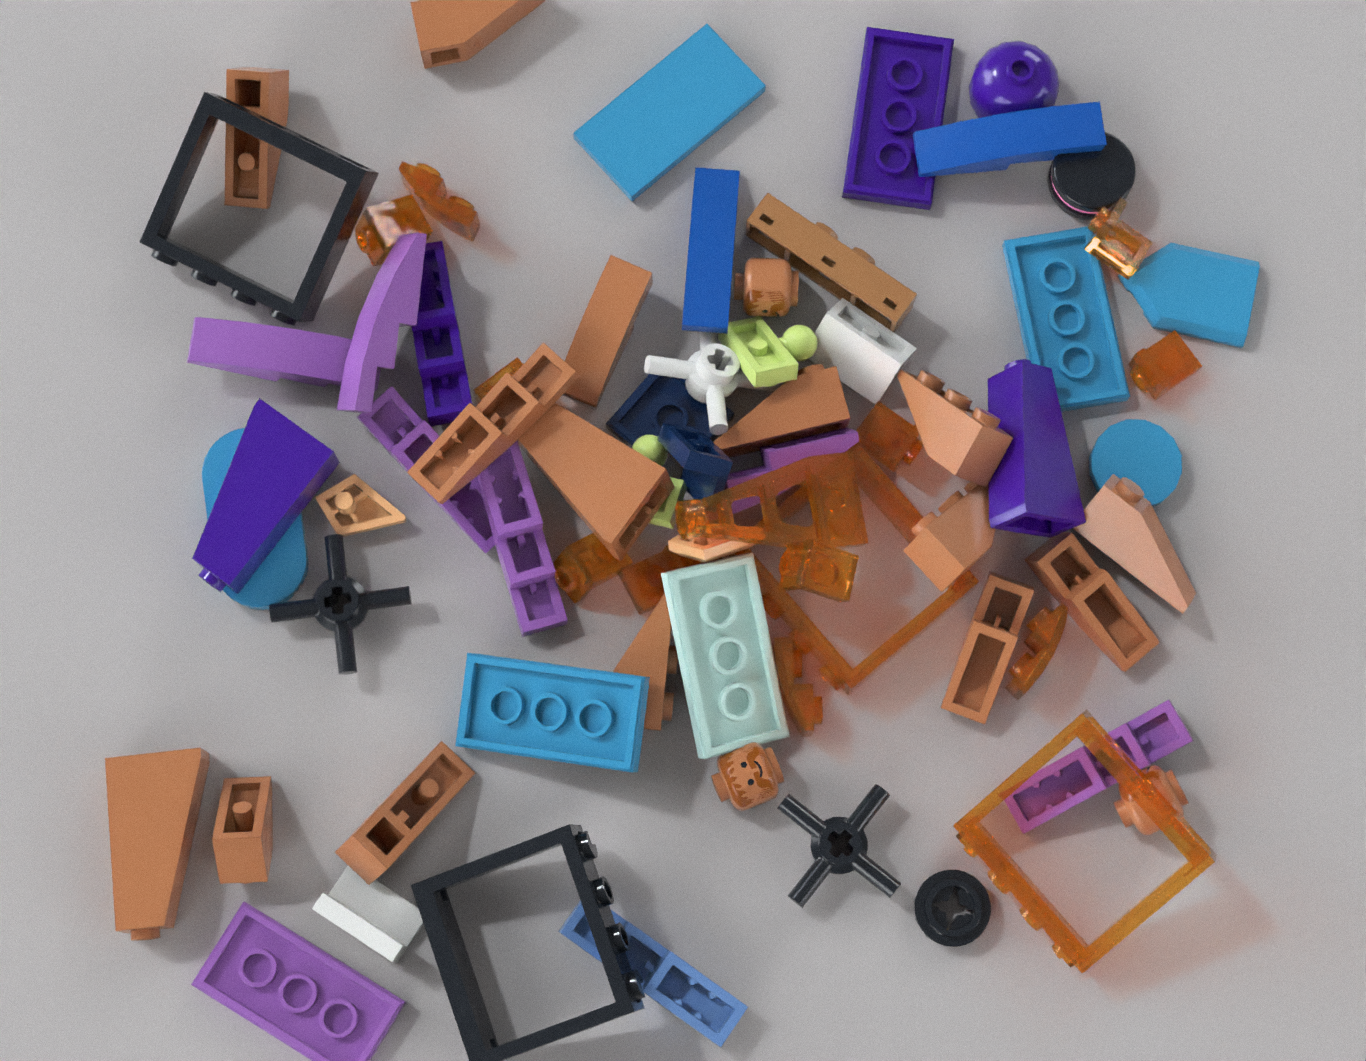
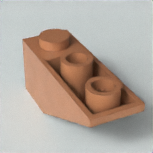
[410,0,545,69]
[897,369,1013,487]
[903,481,996,592]
[613,593,678,731]

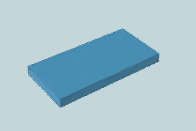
[573,24,766,202]
[1002,226,1130,412]
[455,653,650,773]

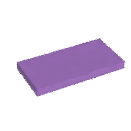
[191,901,406,1061]

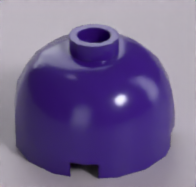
[968,41,1059,118]

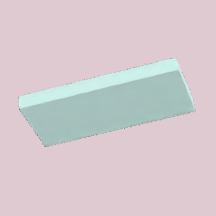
[661,553,790,759]

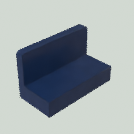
[657,423,733,513]

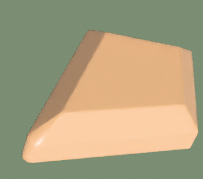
[315,474,406,537]
[668,515,764,563]

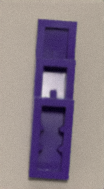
[411,241,473,427]

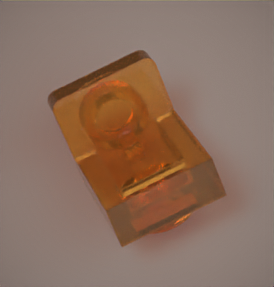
[1084,197,1153,280]
[553,533,633,603]

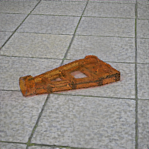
[675,451,869,552]

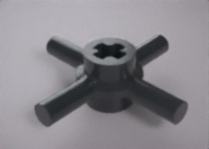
[269,534,412,675]
[777,784,901,908]

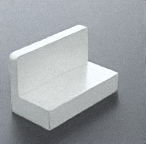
[809,298,917,404]
[312,866,423,963]

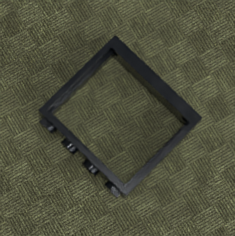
[140,92,379,326]
[411,824,645,1061]

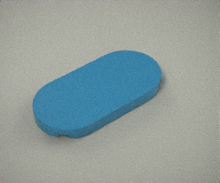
[202,428,309,610]

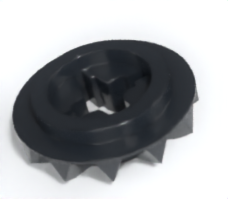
[914,870,991,947]

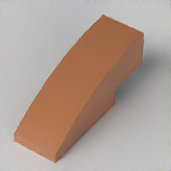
[564,255,653,408]
[1024,532,1160,672]
[941,571,1034,724]

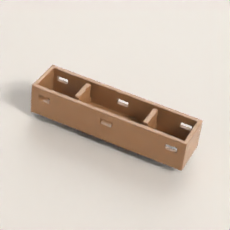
[745,193,917,333]

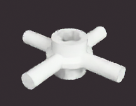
[644,332,779,435]

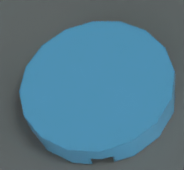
[1089,419,1182,507]

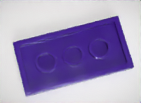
[842,27,954,210]

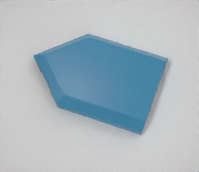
[1117,243,1260,348]

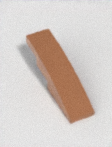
[407,342,580,504]

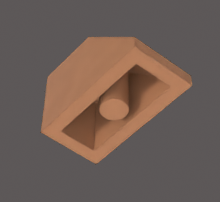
[212,776,273,884]

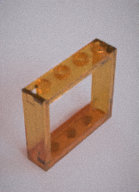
[728,442,979,695]
[953,709,1217,974]

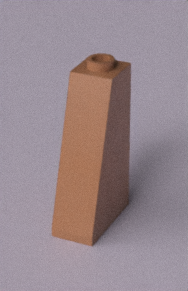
[517,403,675,561]
[105,748,210,941]

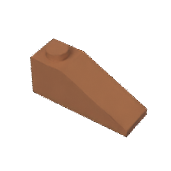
[224,67,289,209]
[714,364,850,458]
[1073,474,1196,614]
[335,741,475,885]

